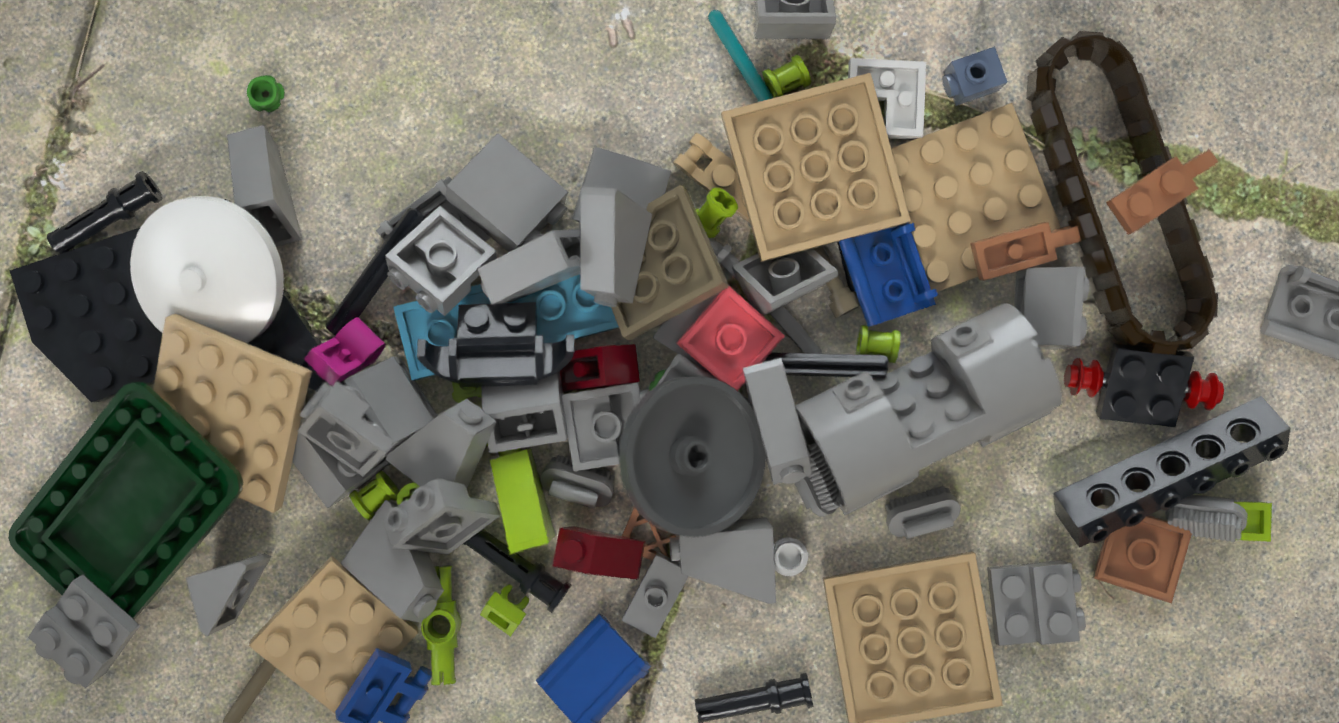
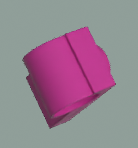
[304,317,386,386]

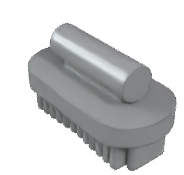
[795,442,840,517]
[540,455,615,509]
[885,486,961,539]
[1165,495,1247,542]

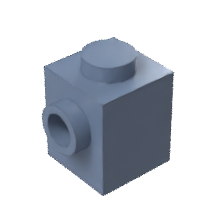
[942,46,1008,106]

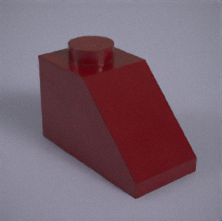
[560,344,640,392]
[552,526,646,580]

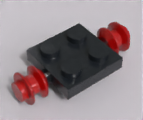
[1064,343,1224,427]

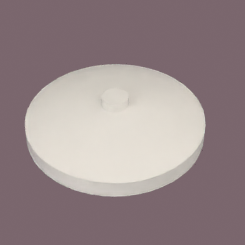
[130,196,284,343]

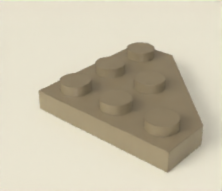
[611,185,729,341]

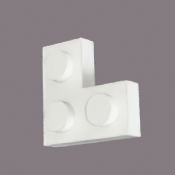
[848,58,926,140]

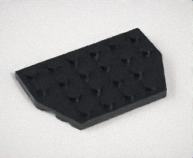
[9,199,231,402]

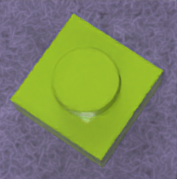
[1234,501,1272,542]

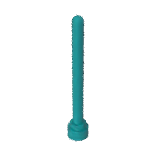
[708,10,774,102]

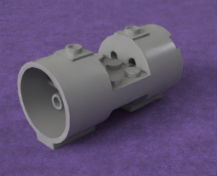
[795,303,1062,515]

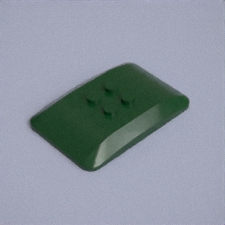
[8,382,243,620]

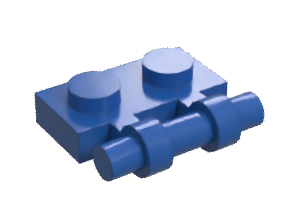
[335,648,432,723]

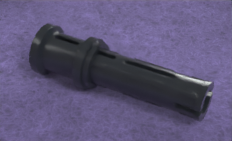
[47,171,163,254]
[463,529,572,613]
[695,673,813,723]

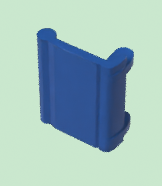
[839,223,938,327]
[536,613,651,723]

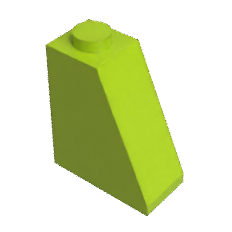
[490,448,556,554]

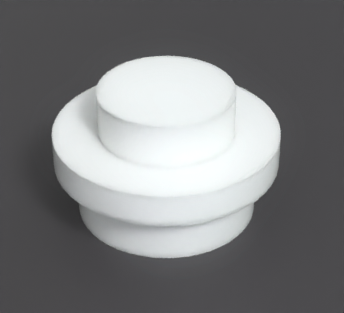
[774,537,808,576]

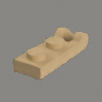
[673,133,750,223]

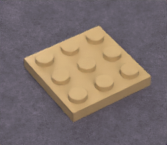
[249,556,418,714]

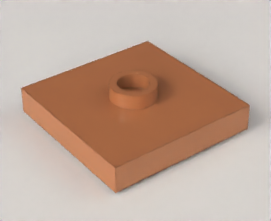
[1092,515,1192,603]

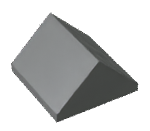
[755,0,837,39]
[732,249,838,316]
[186,553,271,636]

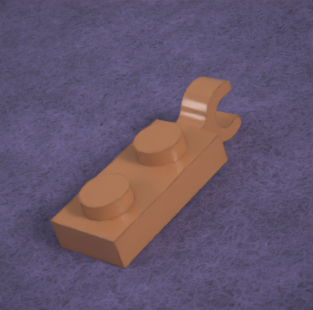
[1106,149,1218,235]
[970,222,1081,281]

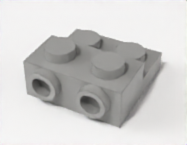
[385,206,497,316]
[298,381,395,476]
[561,383,648,471]
[384,478,501,555]
[987,560,1086,646]
[28,575,140,688]

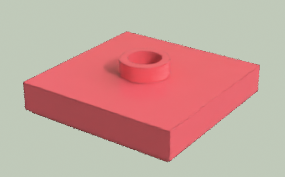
[676,286,785,391]

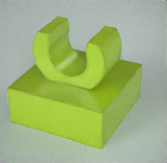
[480,584,529,637]

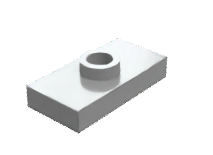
[622,551,689,638]

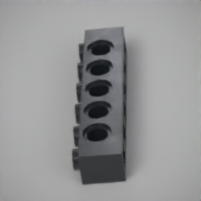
[1053,396,1291,548]

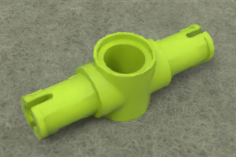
[421,566,462,685]

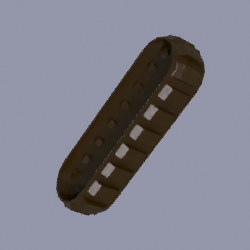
[1026,31,1218,355]

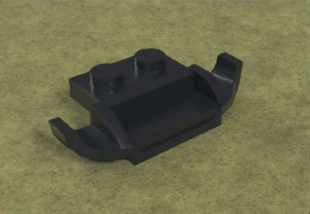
[417,302,574,387]

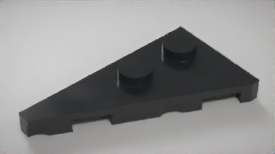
[247,290,347,392]

